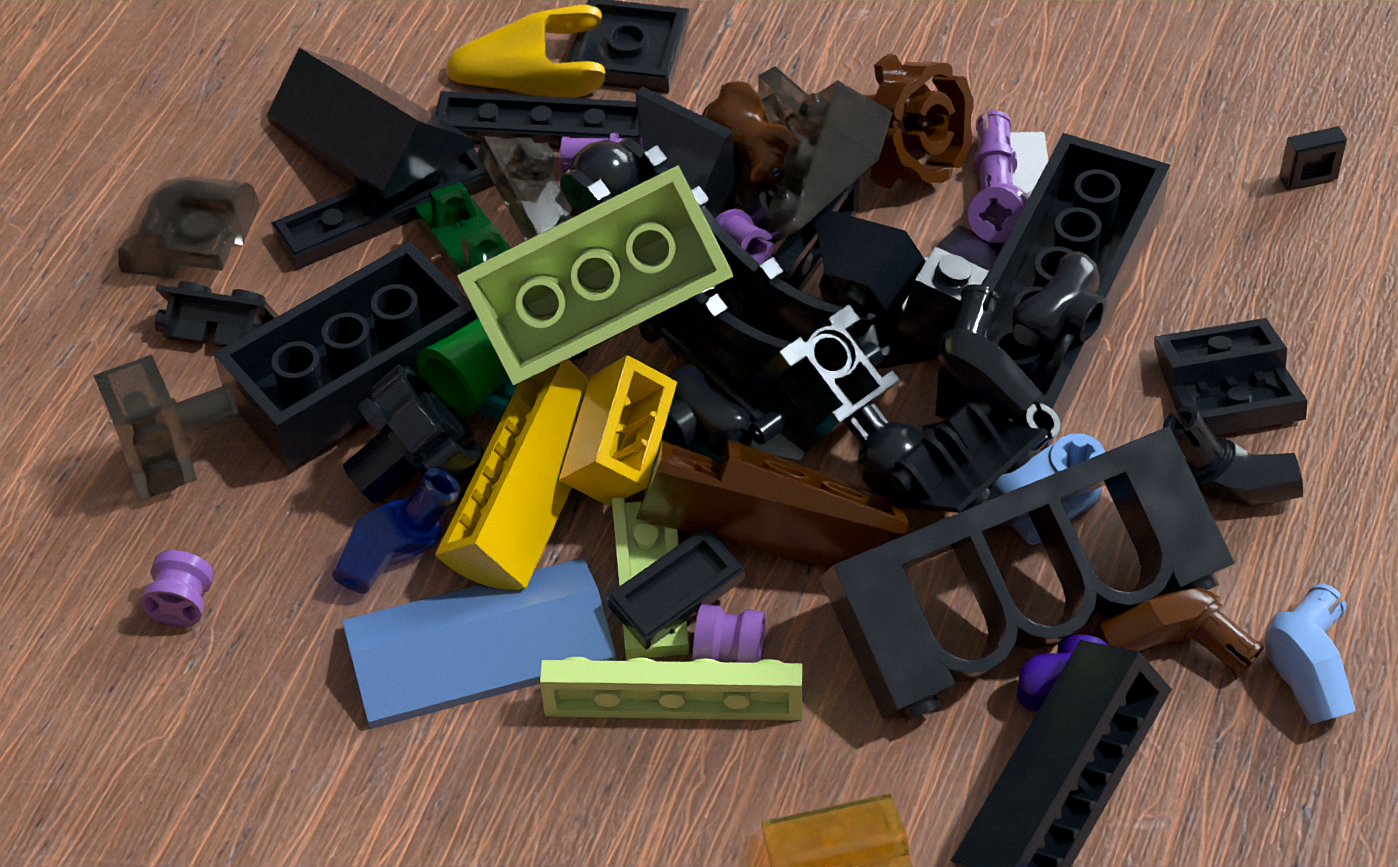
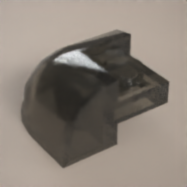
[118,176,260,279]

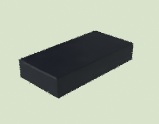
[606,526,745,650]

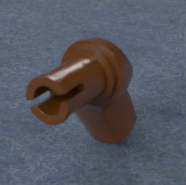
[1101,588,1265,677]

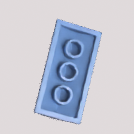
[342,558,617,729]

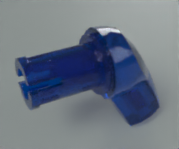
[332,469,460,594]

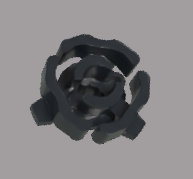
[343,364,485,506]

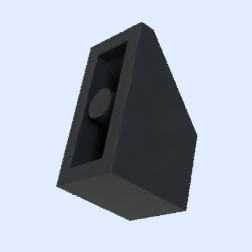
[813,207,926,320]

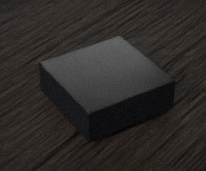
[1279,126,1347,189]

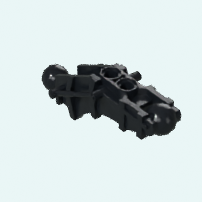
[560,138,925,499]

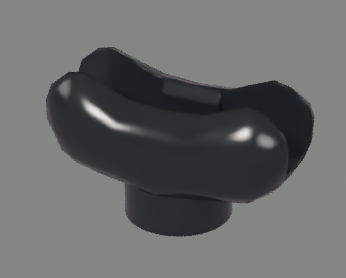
[1013,251,1107,350]
[663,365,752,456]

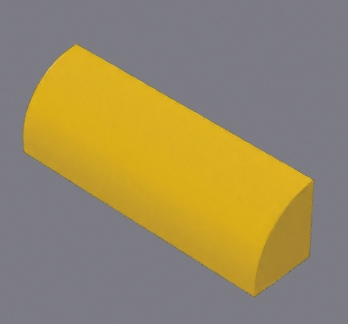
[435,359,589,590]

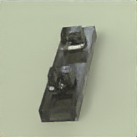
[477,136,572,241]

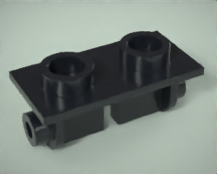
[155,281,279,347]

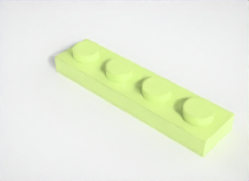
[540,657,802,721]

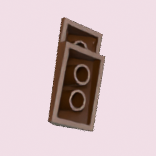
[636,439,909,568]

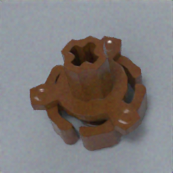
[847,54,974,189]

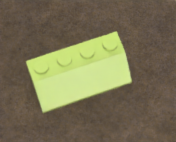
[457,165,733,385]

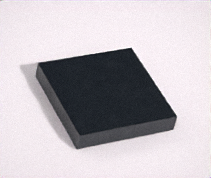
[567,0,690,93]

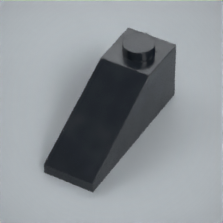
[897,224,1004,348]

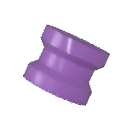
[968,182,1028,243]
[140,550,214,627]

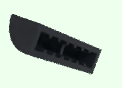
[950,640,1172,867]

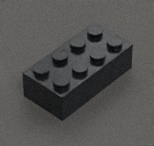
[213,241,478,470]

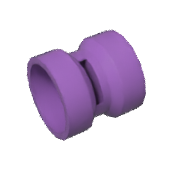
[693,604,766,663]

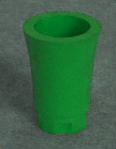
[417,318,509,418]

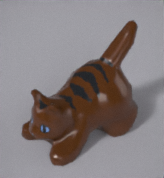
[702,81,810,196]

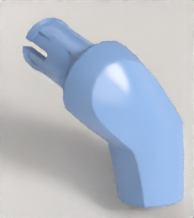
[1264,584,1356,724]

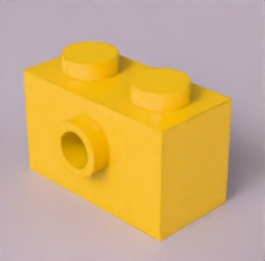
[559,355,677,506]

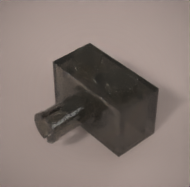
[93,354,241,501]

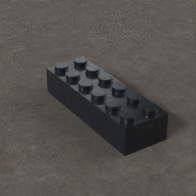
[935,133,1171,451]

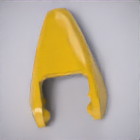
[446,5,605,98]

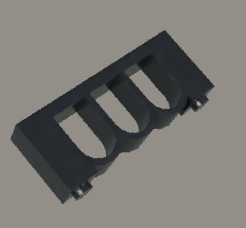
[819,426,1235,722]

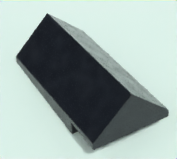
[267,47,474,199]

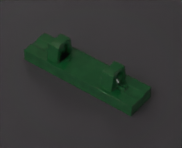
[414,182,511,285]

